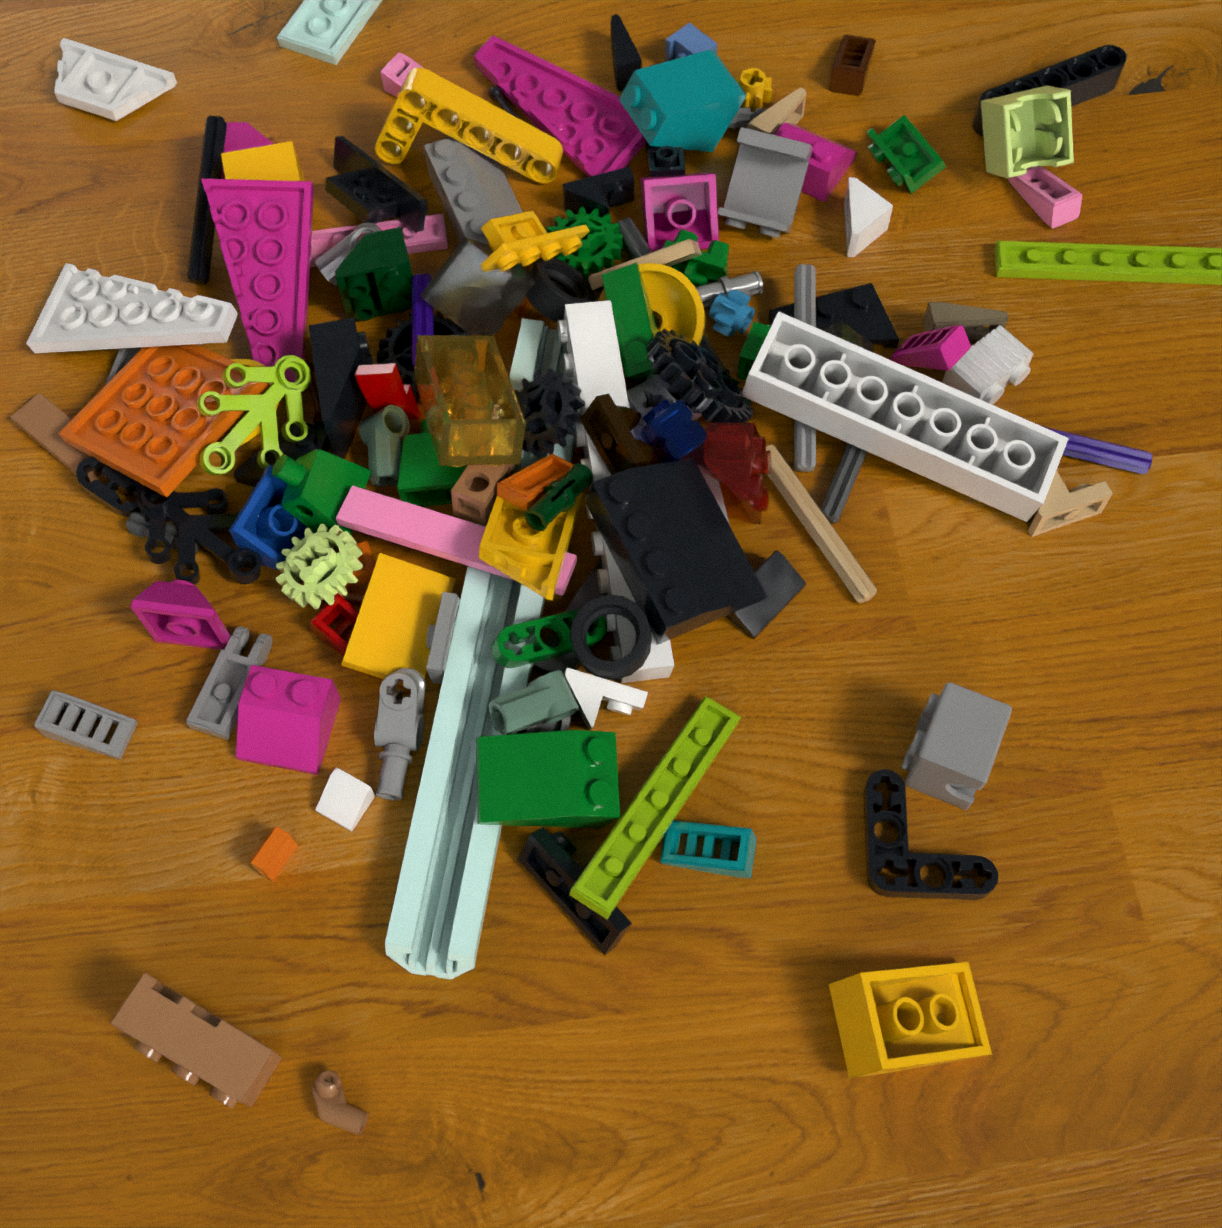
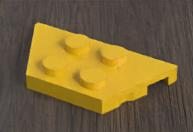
[479,491,583,600]

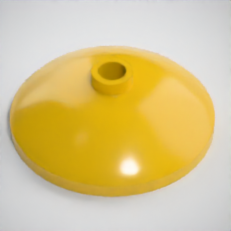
[598,263,705,375]

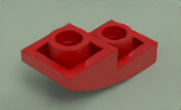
[355,363,420,419]

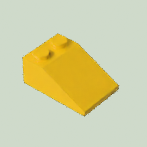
[829,962,992,1078]

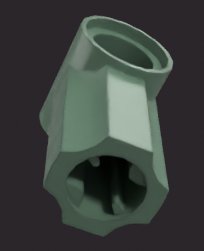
[359,405,410,487]
[488,670,579,735]

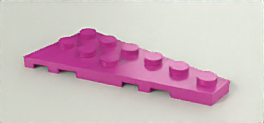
[474,35,646,177]

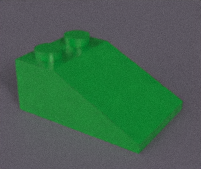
[476,730,620,829]

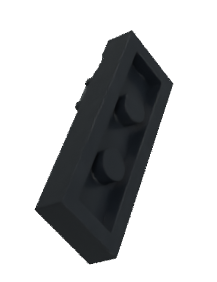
[517,827,632,955]

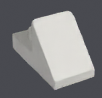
[564,667,648,731]

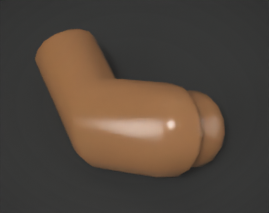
[312,1070,369,1136]

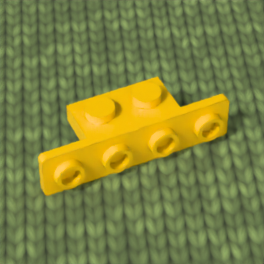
[480,211,590,272]

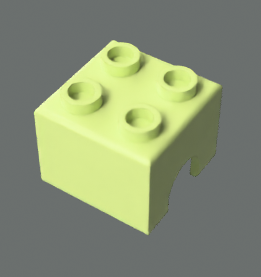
[981,86,1074,179]

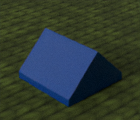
[229,465,314,571]

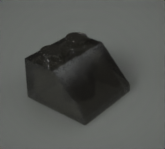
[420,237,535,338]

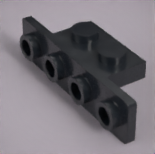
[325,136,427,232]

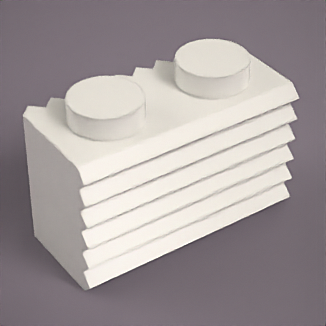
[942,325,1034,405]

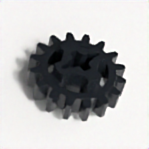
[503,369,585,456]

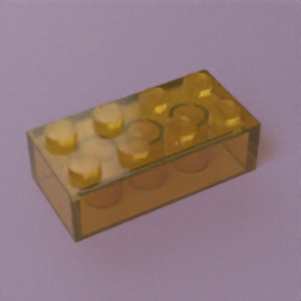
[414,335,526,467]

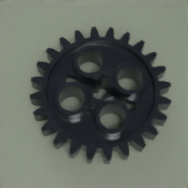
[645,328,754,432]

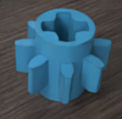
[709,289,755,337]

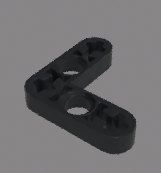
[863,769,999,900]

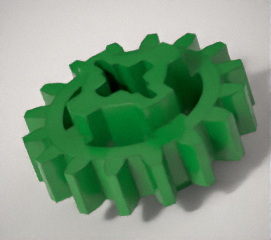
[547,207,623,279]

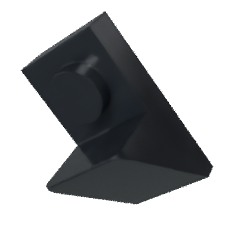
[562,166,634,218]

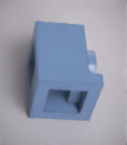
[665,23,718,62]

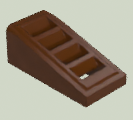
[829,34,876,96]

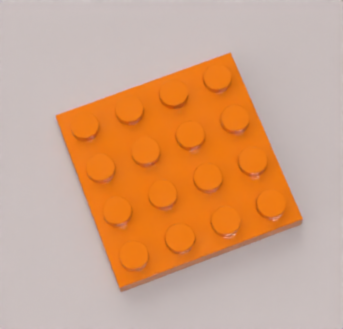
[58,344,270,497]

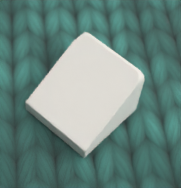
[315,767,375,832]

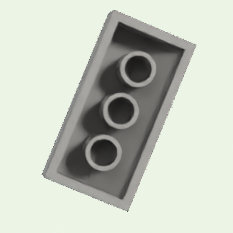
[424,137,523,262]

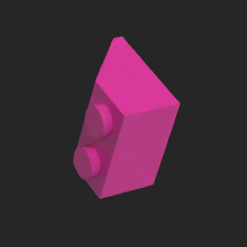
[775,122,858,202]
[640,172,719,252]
[236,665,341,775]

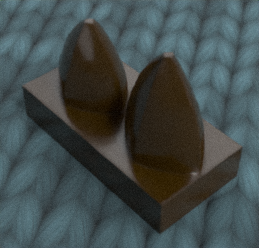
[580,393,654,475]

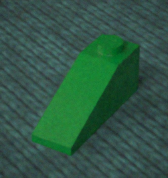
[601,262,661,383]

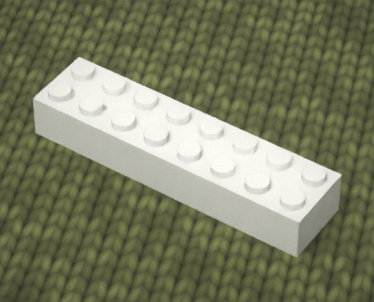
[742,311,1069,522]

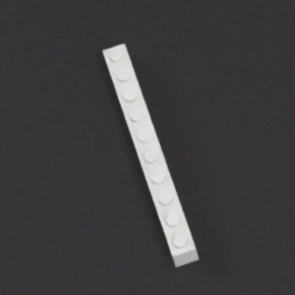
[557,300,674,683]

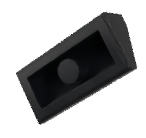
[725,550,806,639]

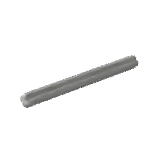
[794,264,816,472]

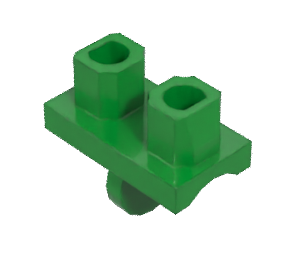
[663,229,729,286]

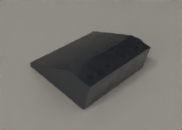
[586,458,767,645]

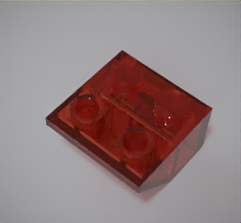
[703,423,772,524]

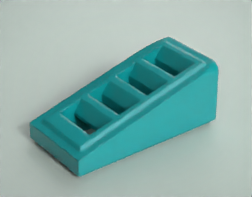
[660,821,757,879]

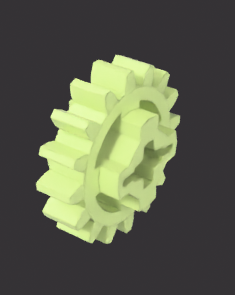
[276,524,363,609]

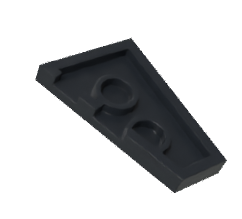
[768,283,899,348]

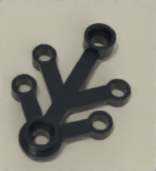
[137,486,262,585]

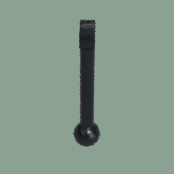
[489,86,520,119]

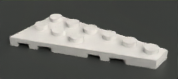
[26,263,238,353]

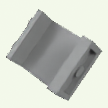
[718,127,813,238]

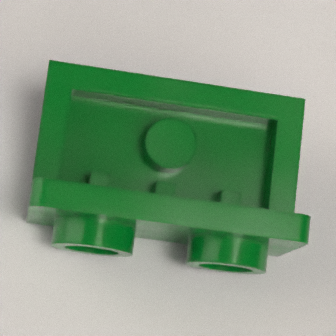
[866,115,946,194]

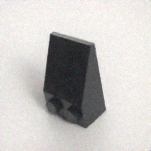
[308,317,374,459]

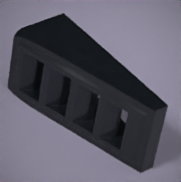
[610,14,642,91]

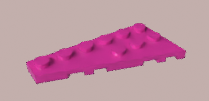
[201,179,314,397]

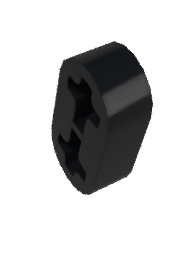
[76,457,143,517]

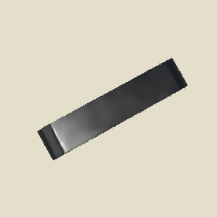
[973,45,1127,136]

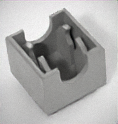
[901,682,1012,810]

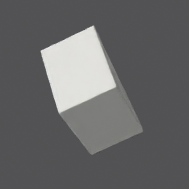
[844,177,893,257]

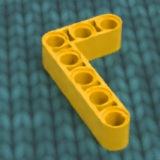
[375,67,563,184]

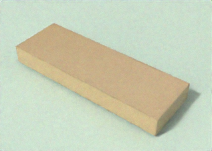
[588,239,702,291]

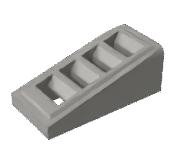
[35,690,138,760]

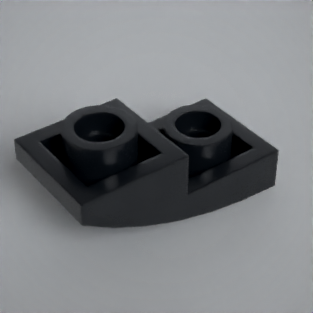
[646,141,686,177]

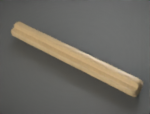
[756,444,877,604]

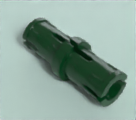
[524,463,594,531]

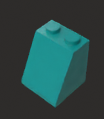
[619,50,747,152]

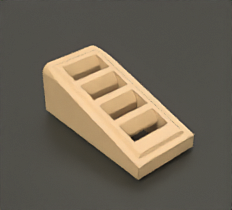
[747,87,807,135]

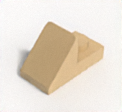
[1028,470,1113,537]

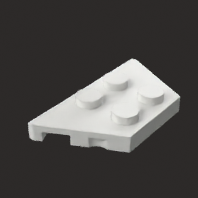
[54,38,177,121]

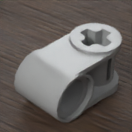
[374,668,426,751]

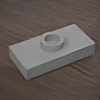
[426,592,460,684]

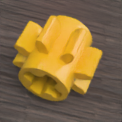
[734,68,773,111]

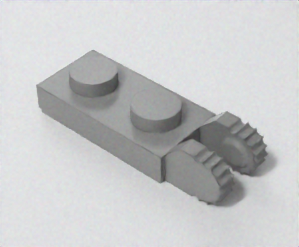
[186,626,273,740]

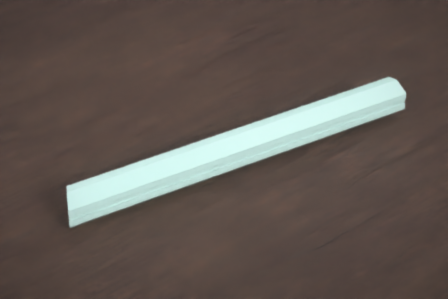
[385,318,579,980]

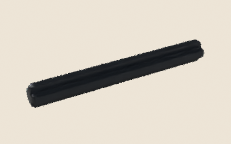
[187,115,227,285]

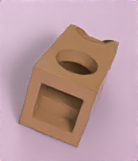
[451,445,515,527]

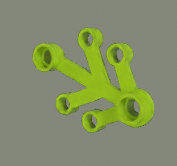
[197,355,311,476]

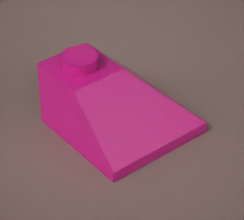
[131,580,231,650]

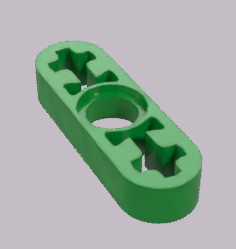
[491,609,607,668]

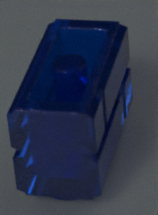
[640,399,707,463]

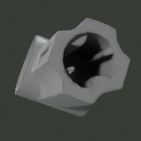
[315,222,382,287]

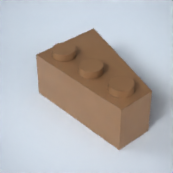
[110,972,283,1109]

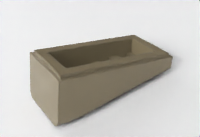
[923,302,1008,343]

